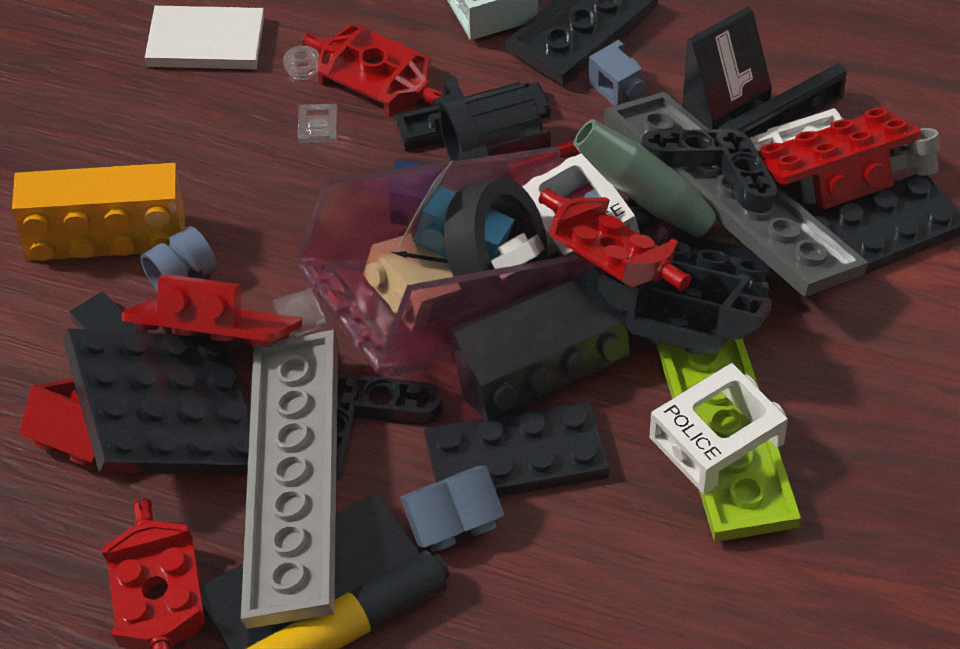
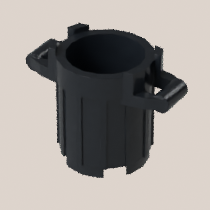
[432,75,551,186]

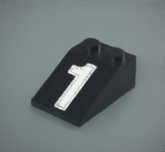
[682,7,772,129]

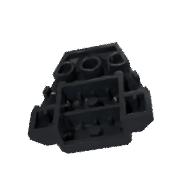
[597,234,772,355]

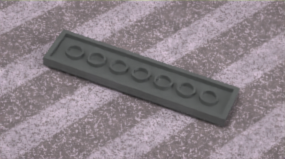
[603,92,868,297]

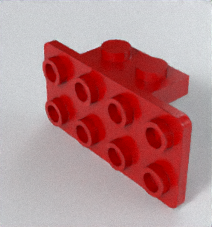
[757,108,921,209]
[122,274,303,347]

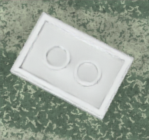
[145,6,264,69]

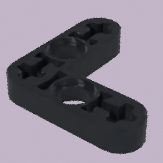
[641,129,777,213]
[336,373,442,481]

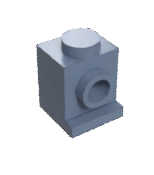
[589,40,646,106]

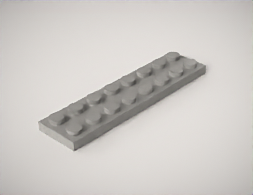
[241,330,338,629]

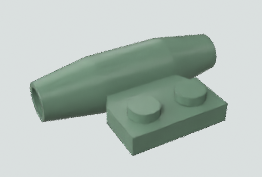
[573,119,716,238]

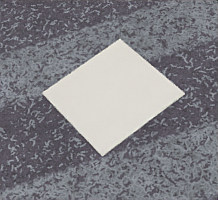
[397,161,452,248]

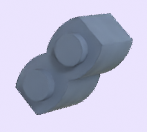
[400,466,504,552]

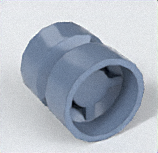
[140,226,217,291]

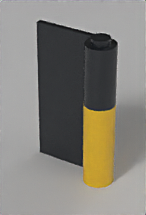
[200,492,450,649]

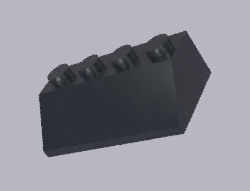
[450,266,631,421]

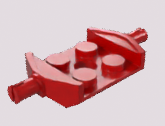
[302,25,442,117]
[538,188,691,291]
[101,498,205,649]

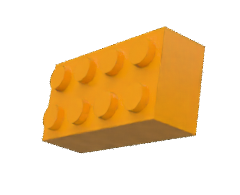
[12,163,185,261]

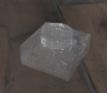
[297,104,338,143]
[273,288,326,338]

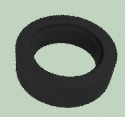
[444,178,548,307]

